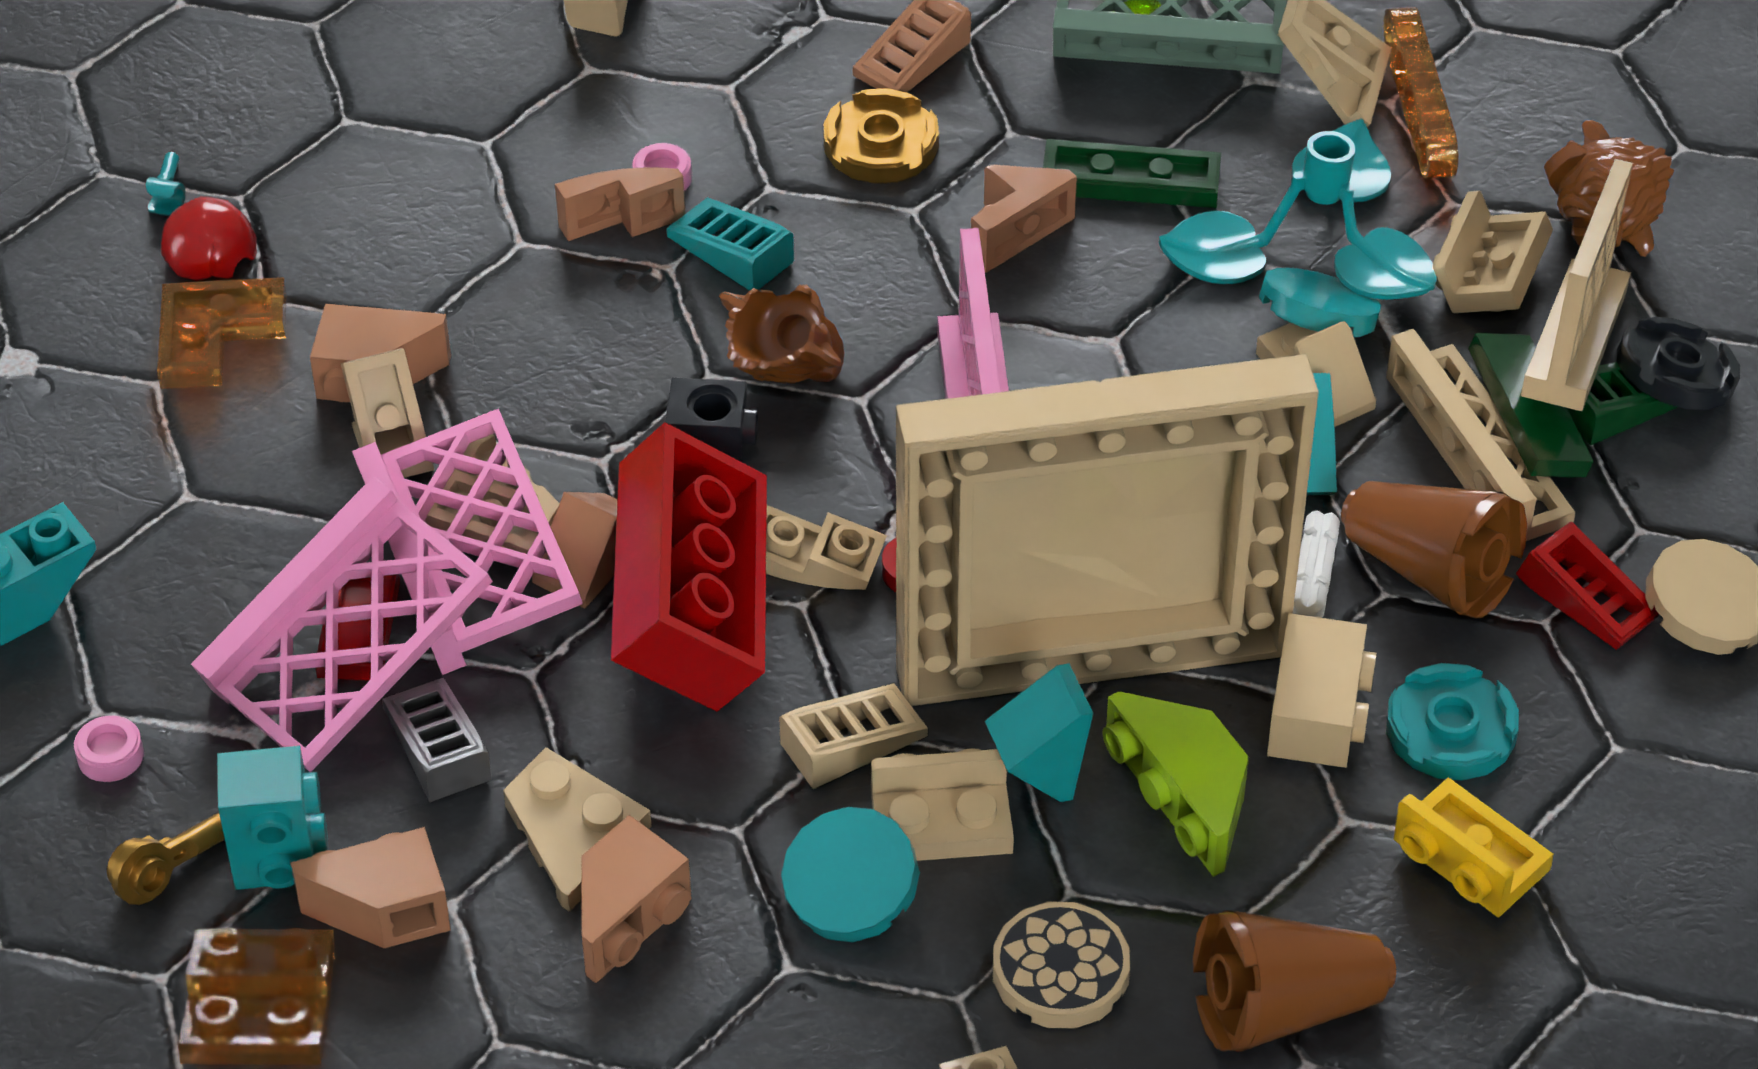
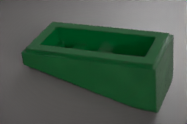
[1567,362,1677,445]

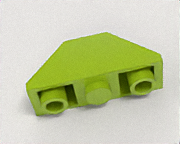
[1103,691,1249,877]

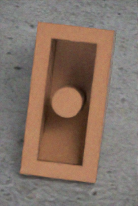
[310,304,451,402]

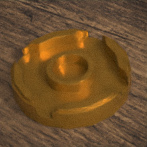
[824,89,939,183]

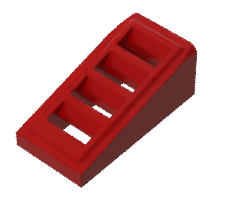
[1516,521,1660,650]

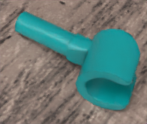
[146,152,185,216]

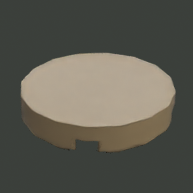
[1645,539,1758,655]

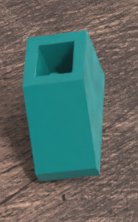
[0,502,97,646]

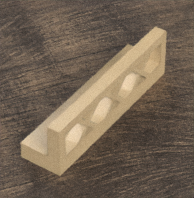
[1386,328,1575,541]

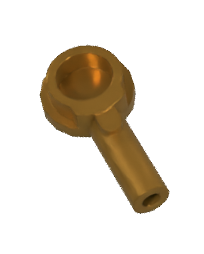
[107,813,225,905]

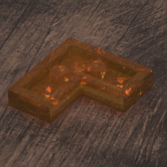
[157,277,287,389]

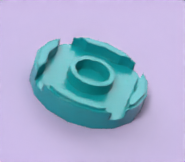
[1259,268,1382,337]
[1386,663,1519,781]
[781,807,920,942]

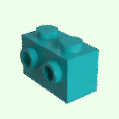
[217,746,328,890]

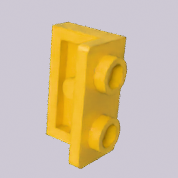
[1393,777,1554,918]

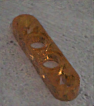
[1383,6,1459,179]

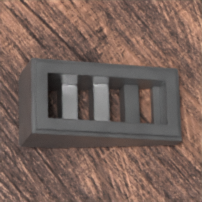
[382,677,492,802]

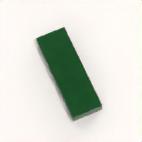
[1043,139,1221,208]
[1468,333,1594,477]

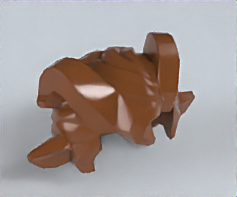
[1544,120,1674,257]
[718,284,844,384]

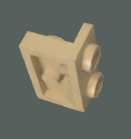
[871,748,1014,861]

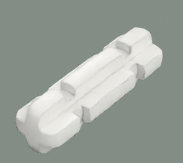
[1293,510,1340,618]

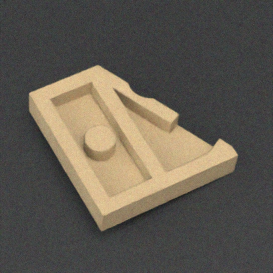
[503,747,651,912]

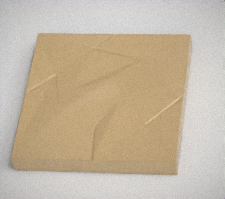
[896,354,1319,706]

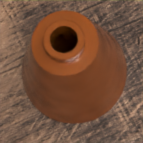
[1341,481,1527,618]
[1193,910,1396,1052]

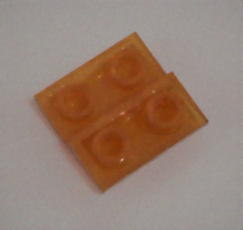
[178,928,335,1065]

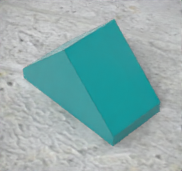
[985,663,1093,802]

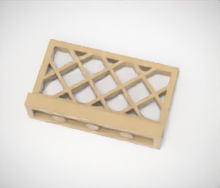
[1521,159,1633,411]

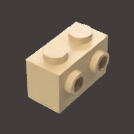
[1267,613,1377,768]

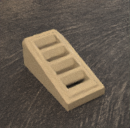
[779,683,928,789]

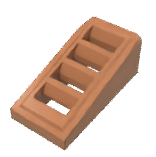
[853,0,971,93]

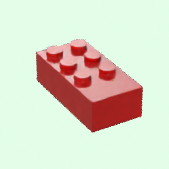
[611,422,767,711]

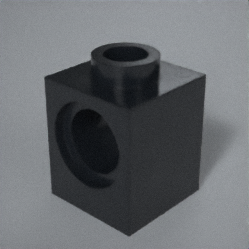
[665,377,758,463]

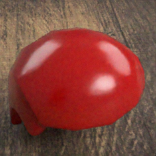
[161,196,257,281]

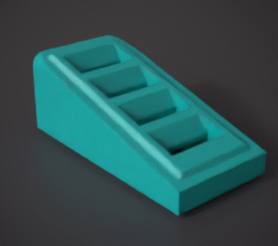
[667,197,794,291]

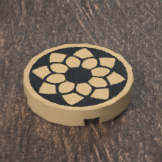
[993,902,1130,1028]

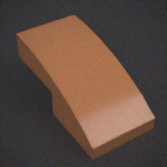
[555,167,685,241]

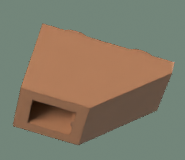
[581,815,691,983]
[291,827,451,949]

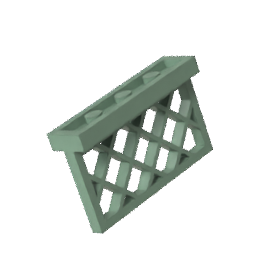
[1053,0,1287,74]

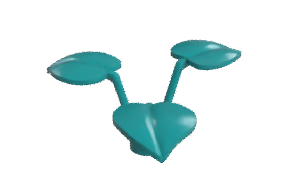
[1159,118,1437,300]

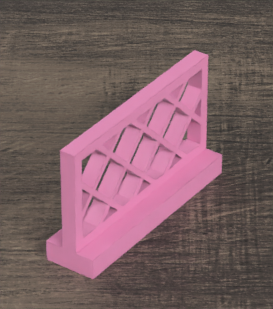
[937,228,1009,399]
[352,409,583,675]
[191,476,493,772]

